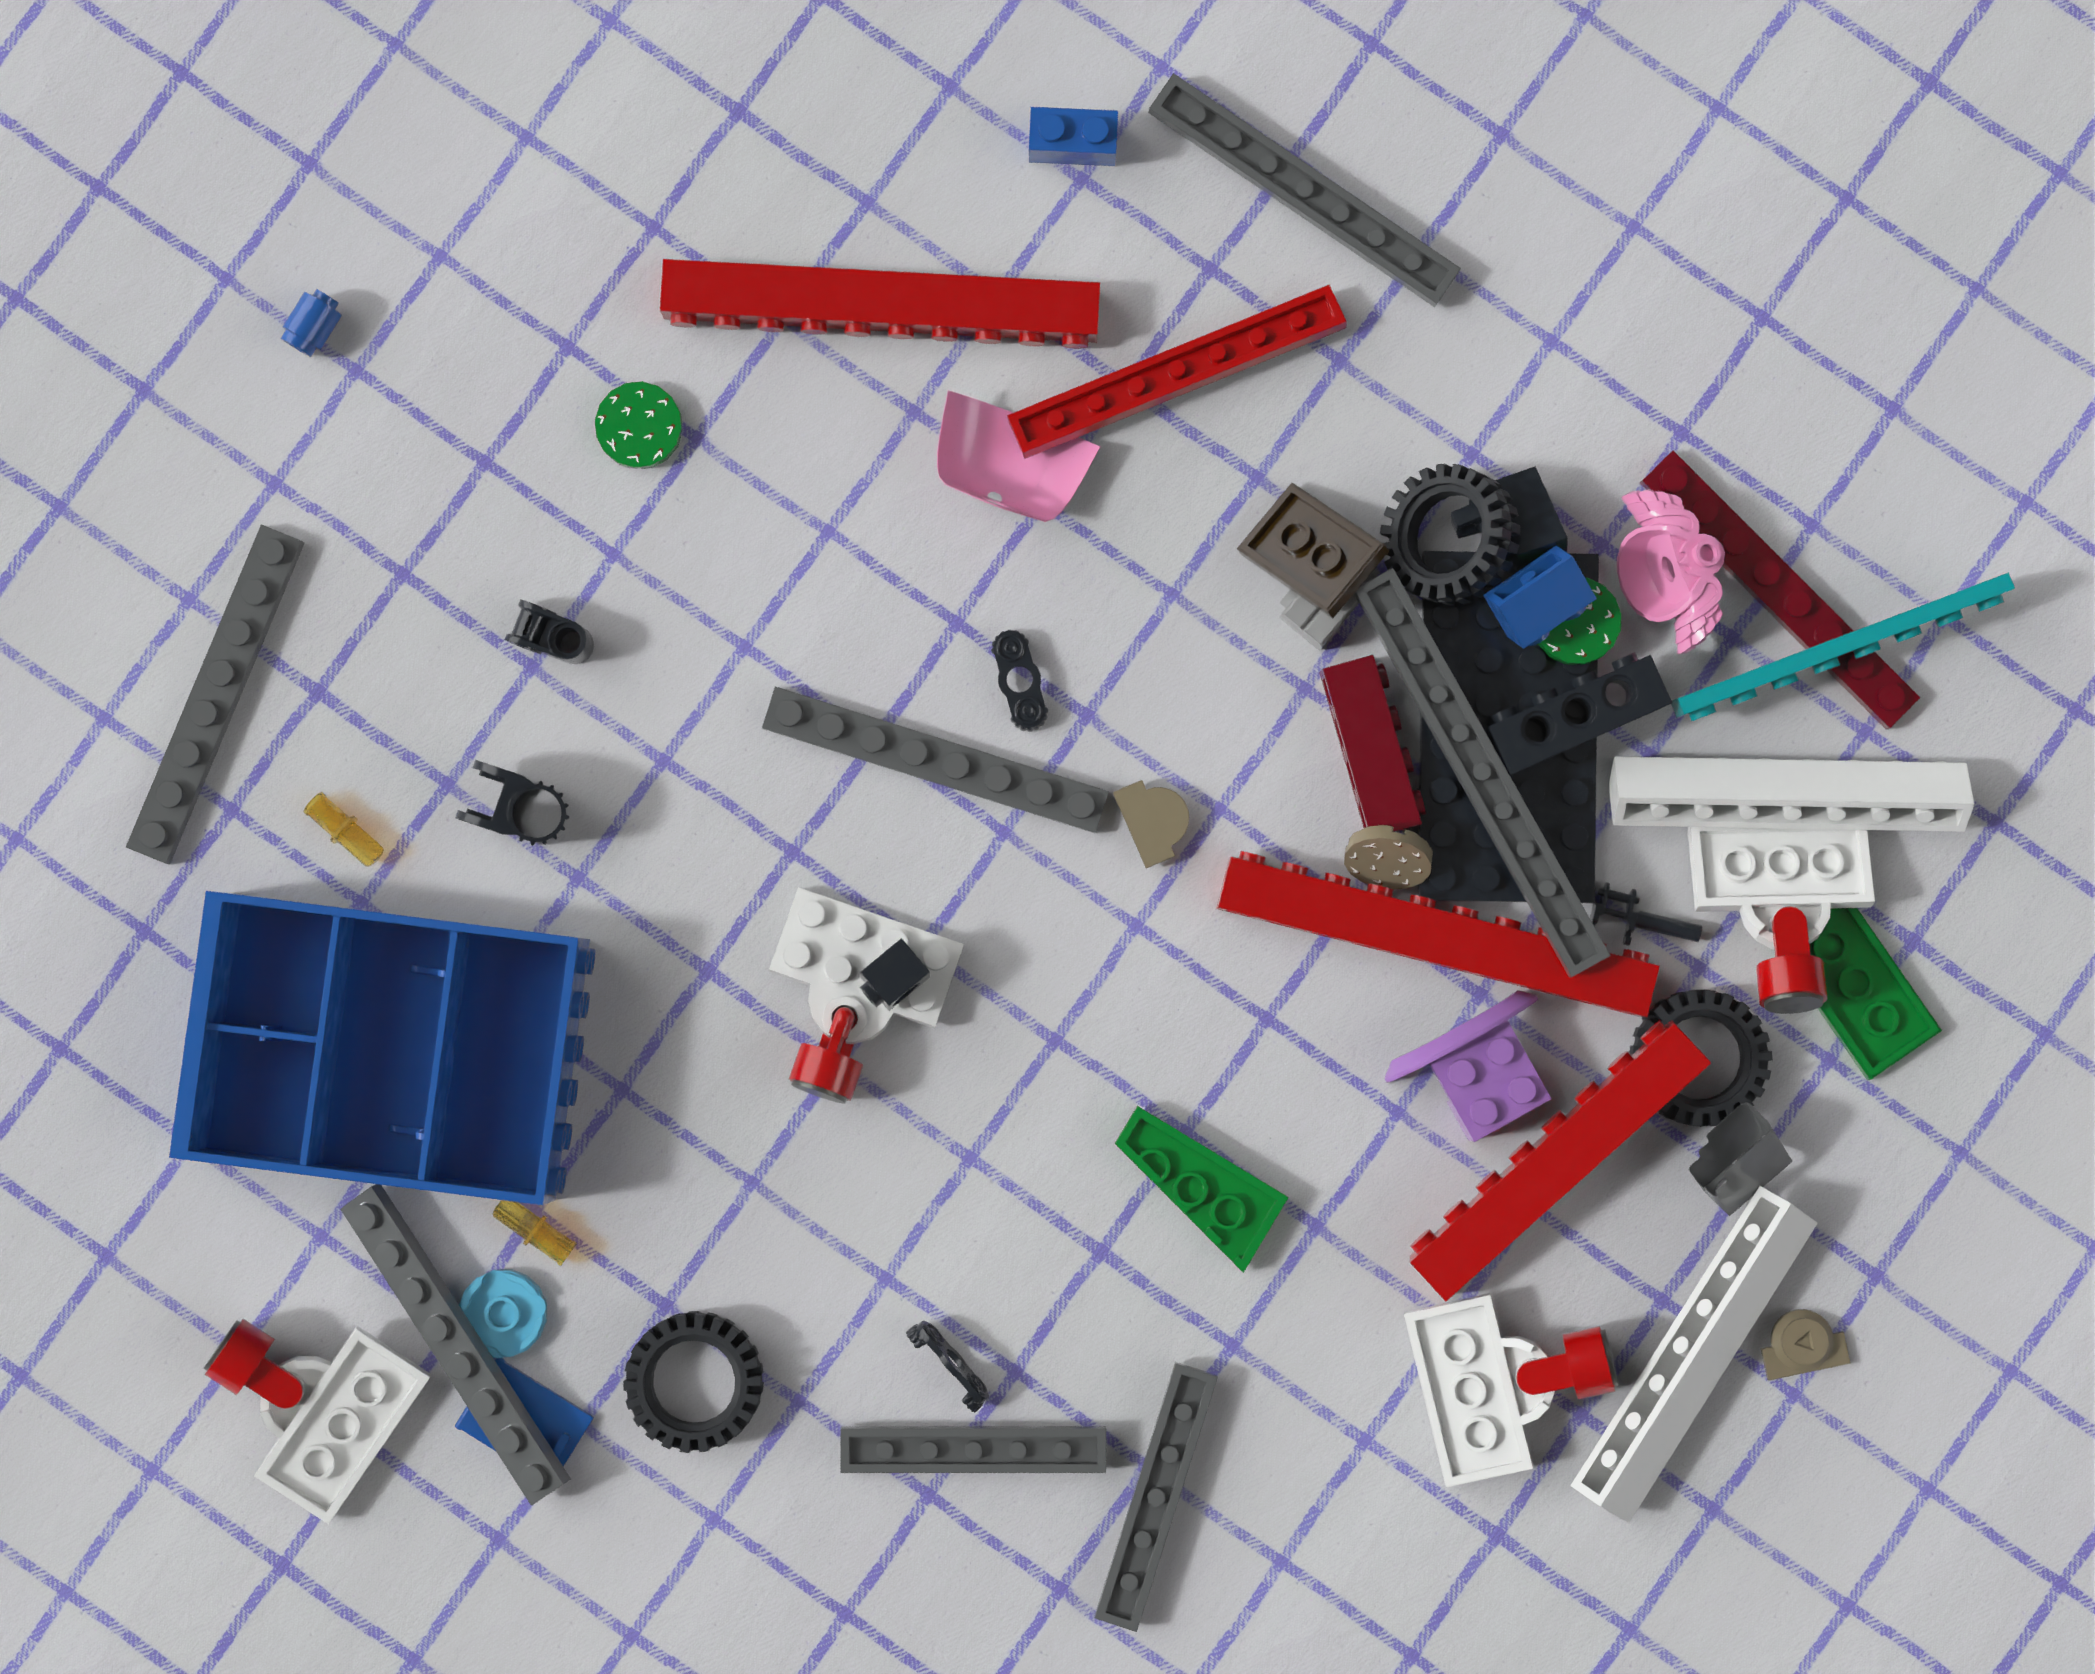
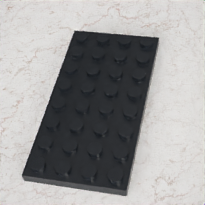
[1418,551,1599,904]

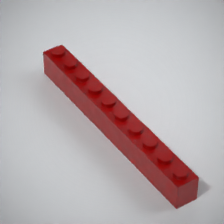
[660,259,1100,349]
[1216,851,1660,1017]

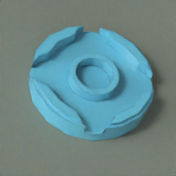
[459,1269,547,1358]

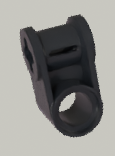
[504,599,594,664]

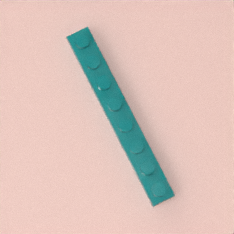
[1671,572,2015,721]

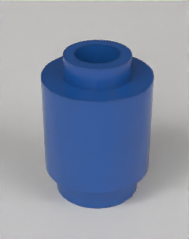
[280,289,342,357]

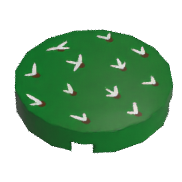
[595,381,682,469]
[1538,578,1621,665]

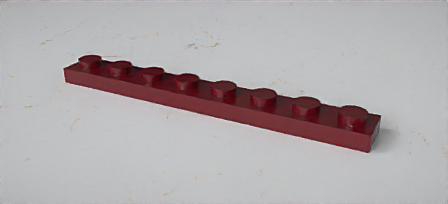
[1640,450,1921,730]

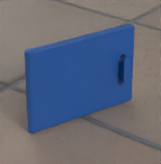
[455,1358,594,1467]

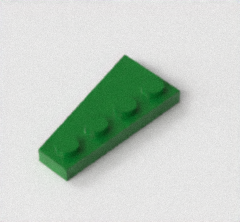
[1115,1106,1289,1273]

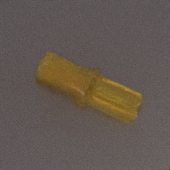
[303,792,384,867]
[492,1200,577,1266]

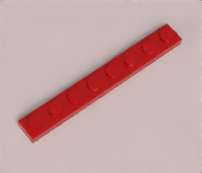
[1007,284,1347,459]

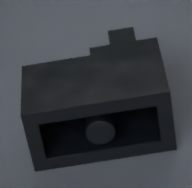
[1451,466,1568,573]

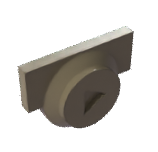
[1113,780,1189,869]
[1760,1309,1851,1380]

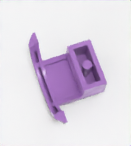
[1384,990,1552,1142]

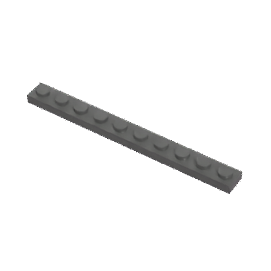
[1354,568,1611,977]

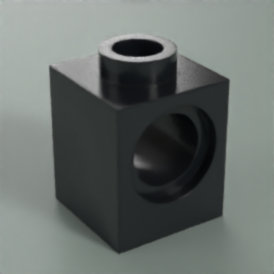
[859,938,930,1011]

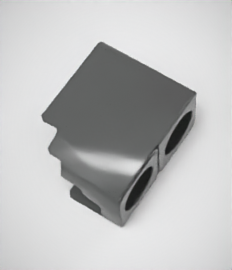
[1688,1102,1793,1216]

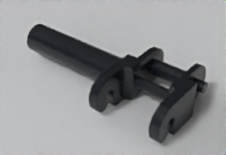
[1590,882,1702,946]

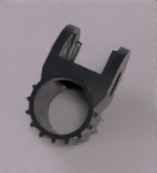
[455,760,569,846]

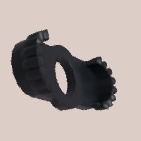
[991,629,1048,732]
[906,1320,989,1413]

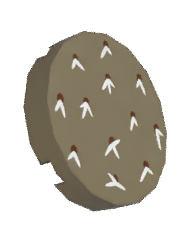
[1344,825,1433,890]

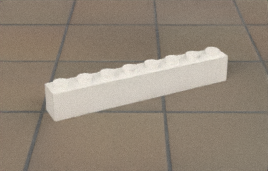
[1608,756,1974,832]
[1571,1186,1818,1523]

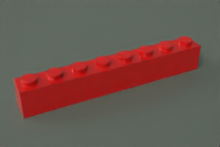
[1410,1019,1711,1302]

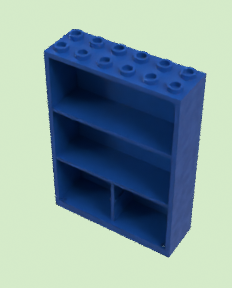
[169,891,596,1205]

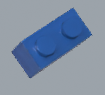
[1029,107,1118,166]
[1483,546,1597,649]

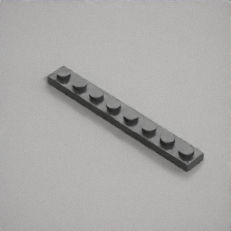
[1148,73,1461,307]
[126,524,305,864]
[762,686,1109,834]
[340,1184,571,1506]

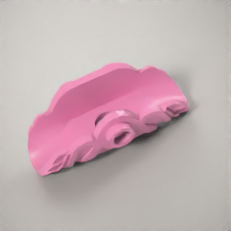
[1617,489,1725,654]

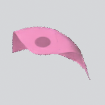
[937,390,1101,522]

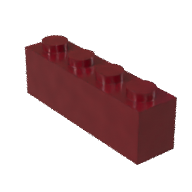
[1319,654,1426,832]

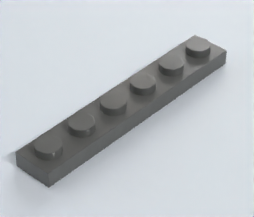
[1094,1362,1218,1632]
[840,1426,1106,1473]

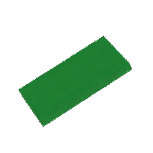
[1809,908,1942,1080]

